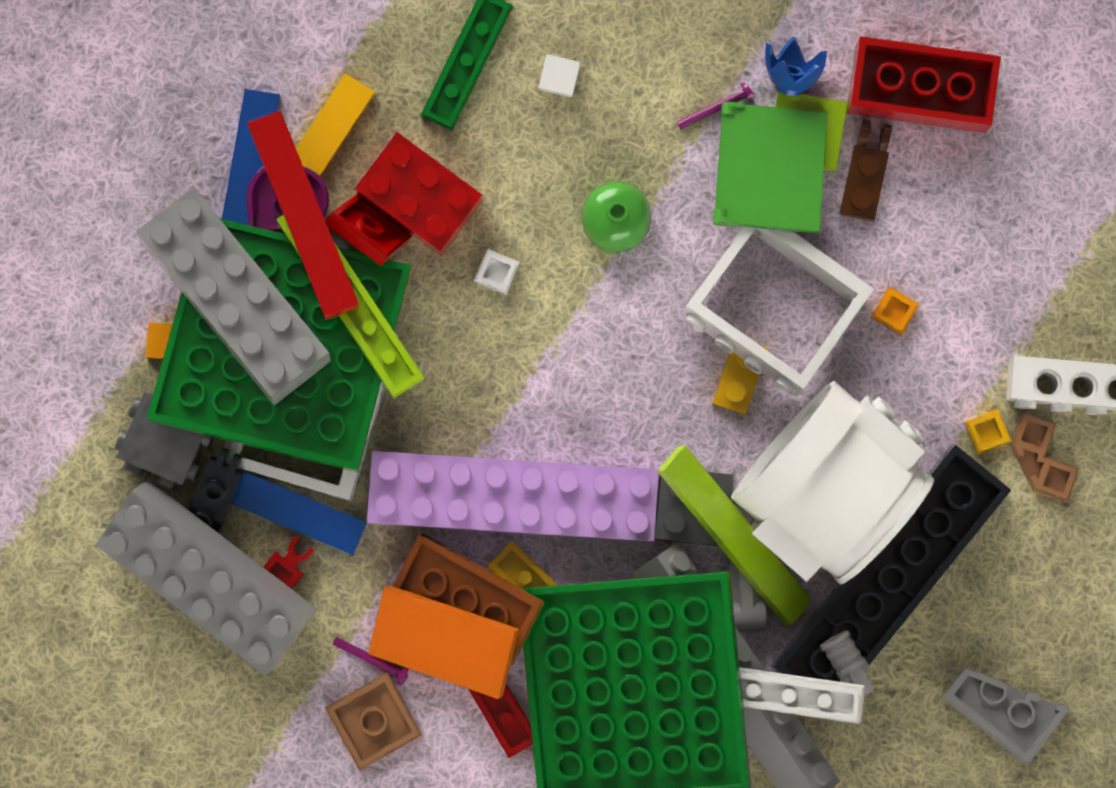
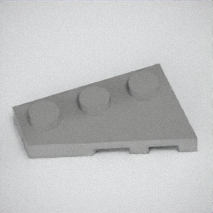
[941,668,1071,765]

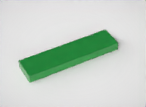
[420,0,513,131]

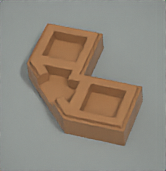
[1010,412,1079,502]

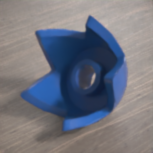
[765,37,827,96]

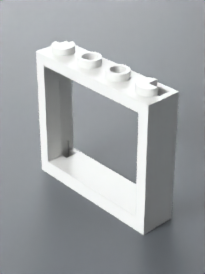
[681,227,874,397]
[224,382,386,501]

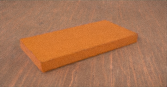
[368,585,519,699]

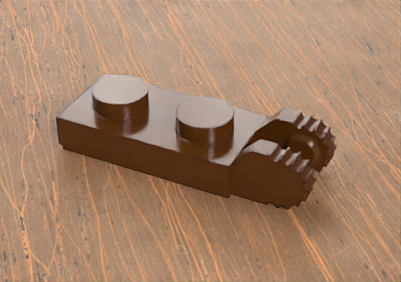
[839,119,892,222]

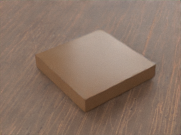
[325,672,422,771]

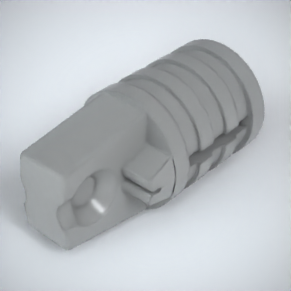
[820,630,874,696]

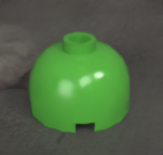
[581,181,652,253]

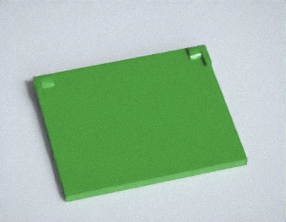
[713,102,828,234]

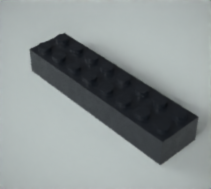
[770,444,1011,683]

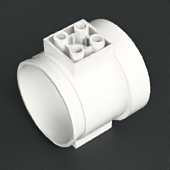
[731,381,934,584]

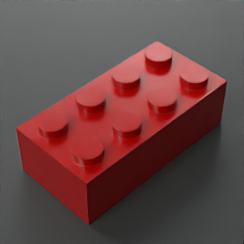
[846,36,1001,133]

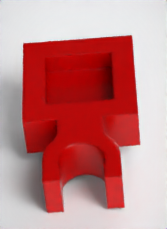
[263,536,315,589]

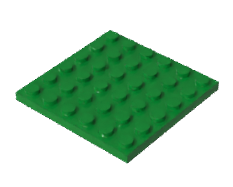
[147,218,411,472]
[521,571,751,788]

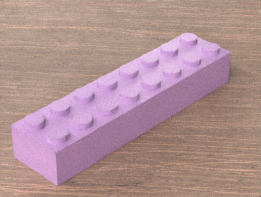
[367,451,659,543]

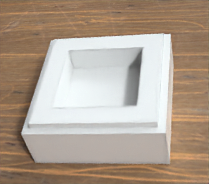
[538,54,581,98]
[474,249,520,295]

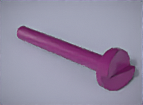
[677,82,755,130]
[332,637,409,685]

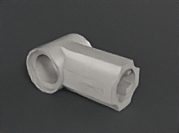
[728,562,767,632]

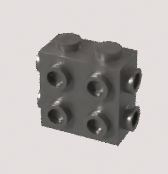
[115,392,215,490]

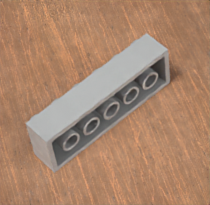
[136,187,331,405]
[96,480,318,676]

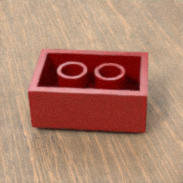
[354,132,483,257]

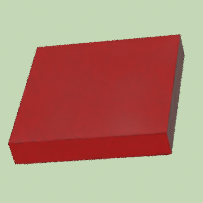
[325,194,412,266]

